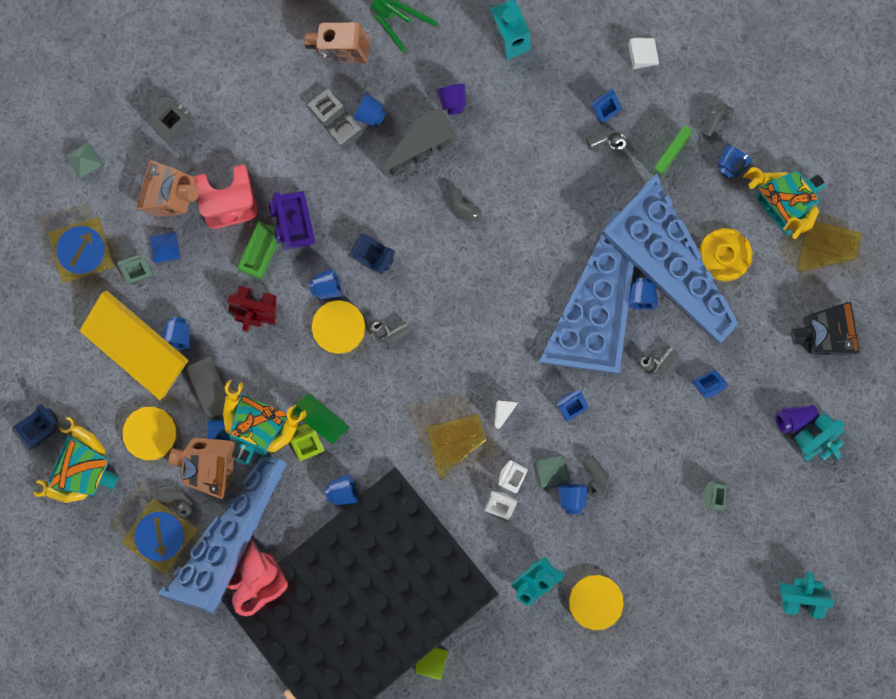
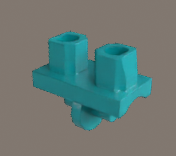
[795,413,845,463]
[511,556,565,606]
[779,571,834,619]

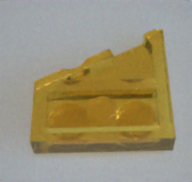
[796,222,862,272]
[426,413,486,478]

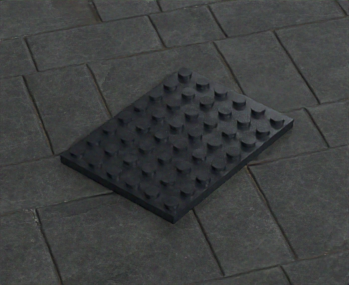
[226,467,500,699]

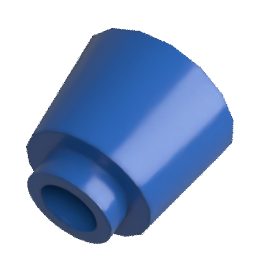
[353,93,387,126]
[717,145,752,179]
[309,268,342,300]
[628,278,658,310]
[161,317,190,349]
[325,473,358,505]
[557,484,588,514]

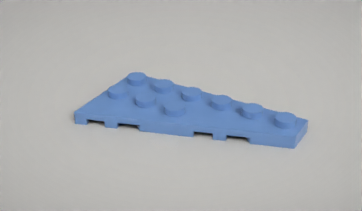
[601,174,738,344]
[538,211,634,374]
[158,456,287,614]

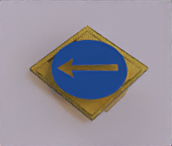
[48,217,114,283]
[121,498,198,575]

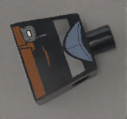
[791,302,860,356]

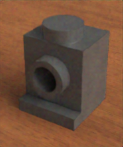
[147,100,192,146]

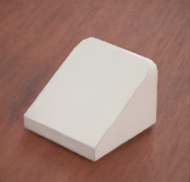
[628,38,659,69]
[494,401,518,429]

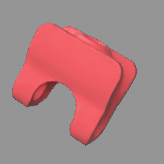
[194,164,258,229]
[227,539,288,616]

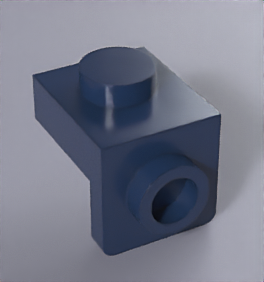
[348,233,395,274]
[12,404,58,451]

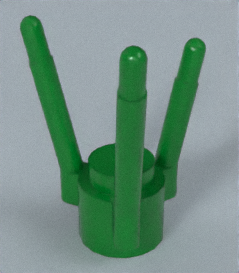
[371,0,438,53]

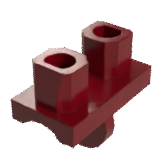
[227,286,277,332]

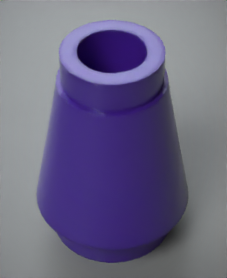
[775,405,819,434]

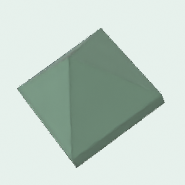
[66,143,103,179]
[117,254,153,284]
[536,456,568,488]
[701,482,727,511]

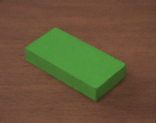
[651,125,692,178]
[237,220,278,280]

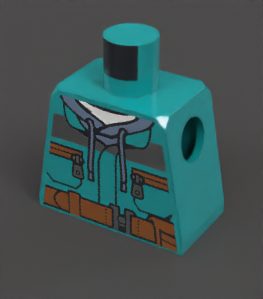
[487,0,531,60]

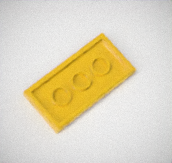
[79,291,188,400]

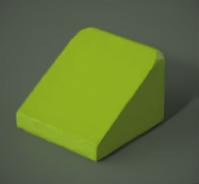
[290,424,325,461]
[414,648,448,680]

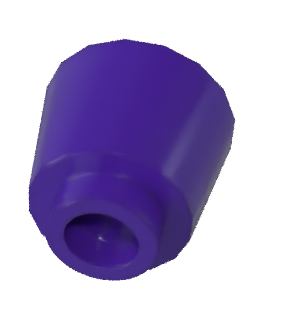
[436,84,467,115]

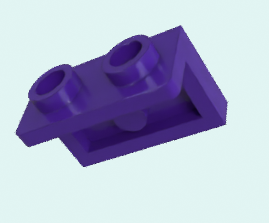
[269,191,315,250]

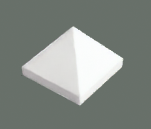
[499,460,528,494]
[484,491,517,520]

